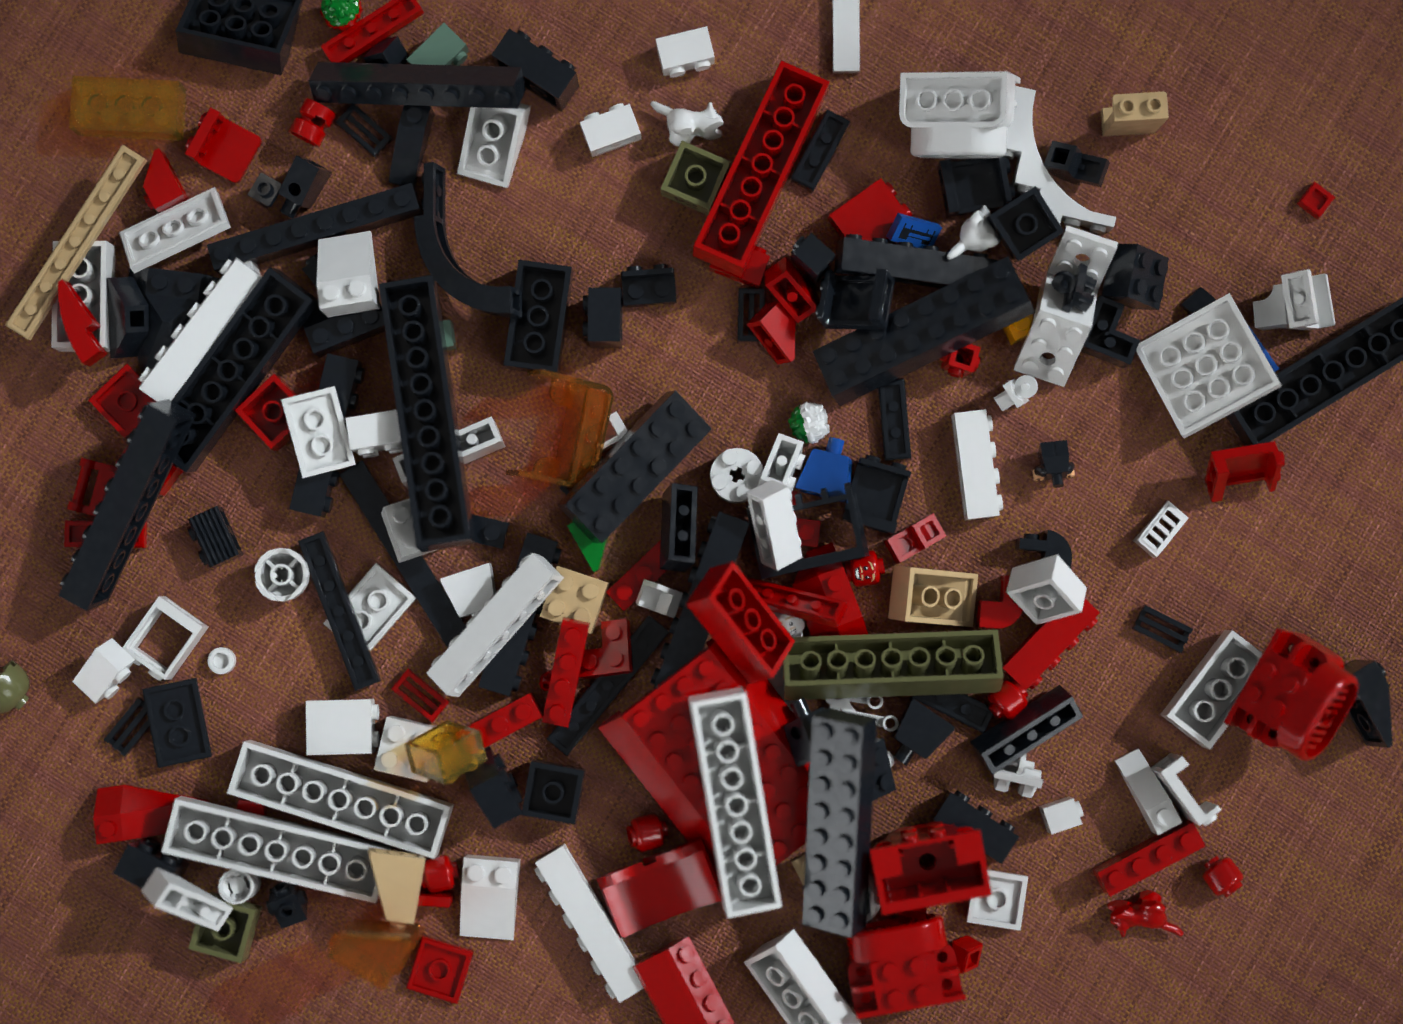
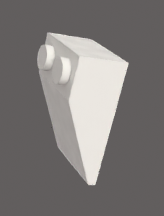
[457,103,531,188]
[317,231,381,317]
[460,854,521,940]

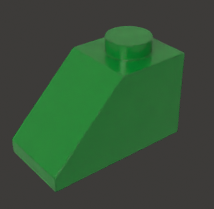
[567,522,608,573]

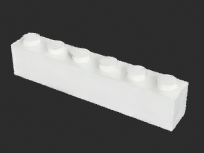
[138,257,263,402]
[426,553,564,697]
[534,843,644,1003]

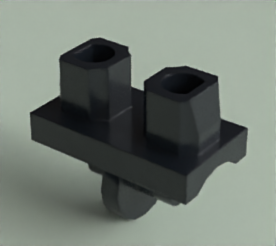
[1052,263,1097,313]

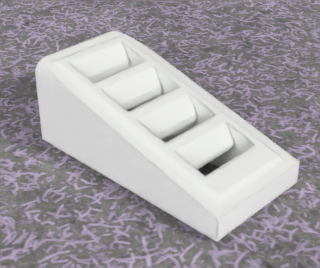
[1133,500,1188,558]

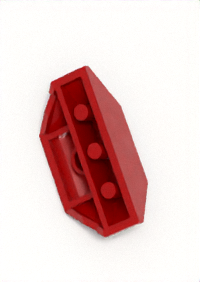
[792,542,868,636]

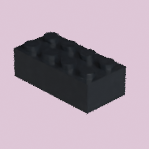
[504,260,574,376]

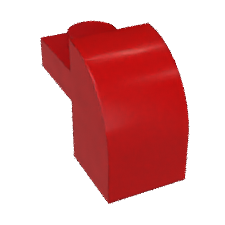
[976,575,1023,629]

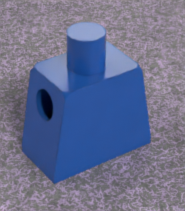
[795,437,852,504]

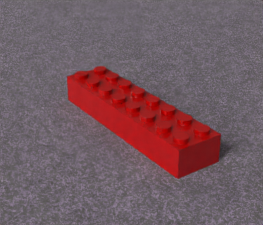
[693,60,830,277]

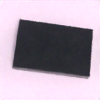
[142,678,212,768]

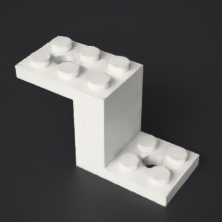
[1014,225,1118,387]

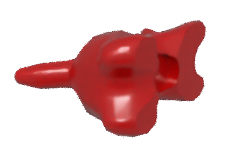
[1107,890,1184,937]

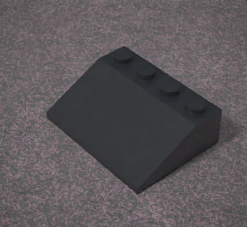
[175,0,303,76]

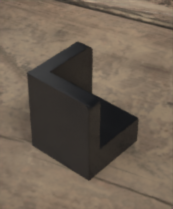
[363,36,409,64]

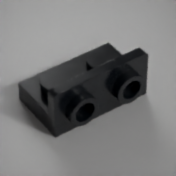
[621,264,677,307]

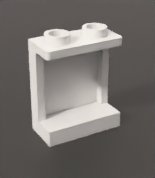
[1281,269,1335,331]
[306,699,380,755]
[1151,753,1221,826]

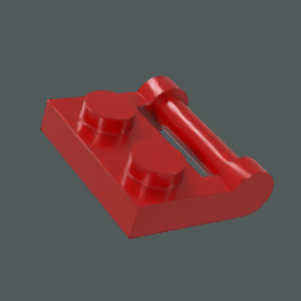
[67,458,118,516]

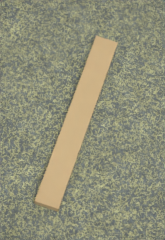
[5,145,147,341]

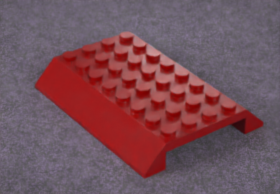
[598,638,810,880]

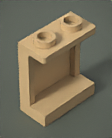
[1101,92,1169,136]

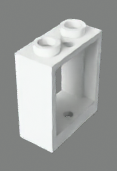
[122,596,209,681]

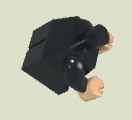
[1033,440,1075,488]

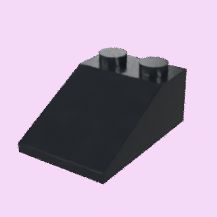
[1344,660,1393,748]

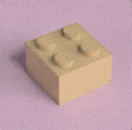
[540,566,609,634]

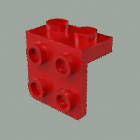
[185,107,262,183]

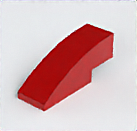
[58,279,107,367]

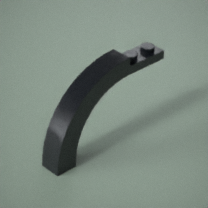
[414,162,522,318]

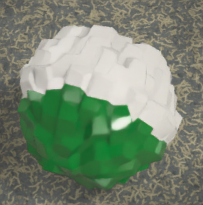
[788,401,830,444]

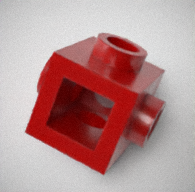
[940,343,981,378]

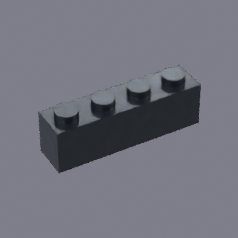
[970,685,1083,775]

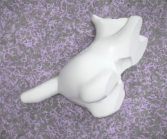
[650,101,724,147]
[947,205,1001,260]

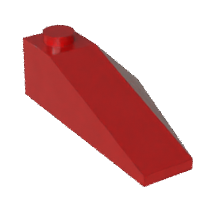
[93,784,209,844]

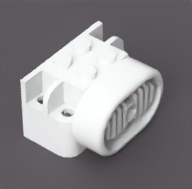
[899,71,1021,159]

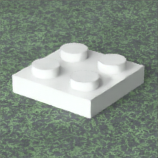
[966,869,1028,931]

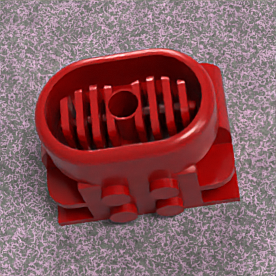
[1224,628,1358,761]
[870,821,992,915]
[845,913,966,1019]

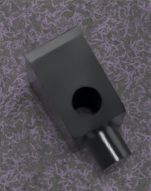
[279,155,332,219]
[784,698,826,767]
[892,698,955,766]

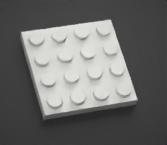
[1136,293,1282,439]

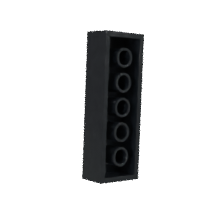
[557,390,712,543]

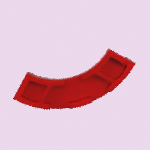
[596,839,722,938]

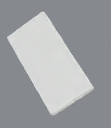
[119,187,231,273]

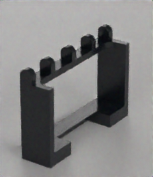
[746,482,870,579]

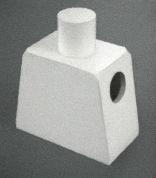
[440,563,496,618]

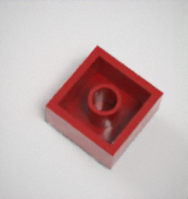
[235,374,296,452]

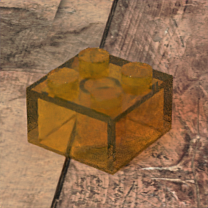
[404,720,487,784]

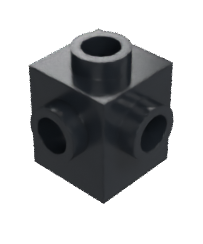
[266,882,308,929]

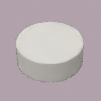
[207,647,236,674]

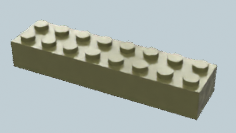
[782,630,1004,701]

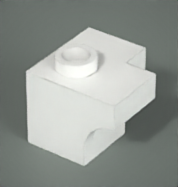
[1253,284,1289,330]

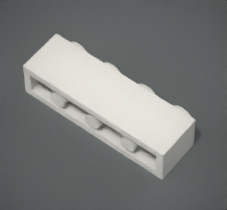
[951,409,1003,521]
[392,416,506,488]

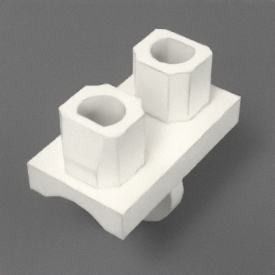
[994,375,1038,411]
[993,754,1043,798]

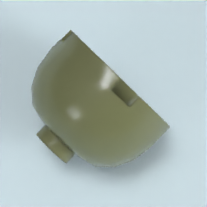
[0,660,30,714]

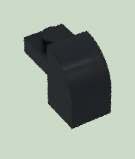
[1044,141,1110,187]
[1015,530,1072,569]

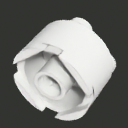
[710,448,764,504]

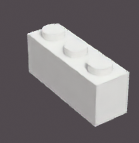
[746,479,803,571]

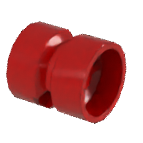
[288,98,336,148]

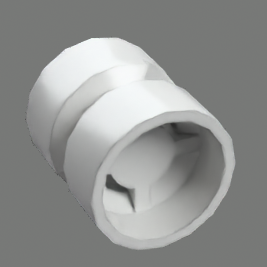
[218,869,261,904]

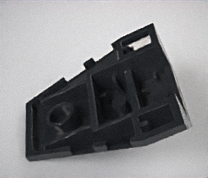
[128,268,220,380]

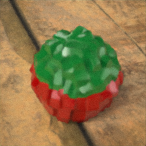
[320,0,362,31]

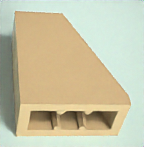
[368,847,425,927]

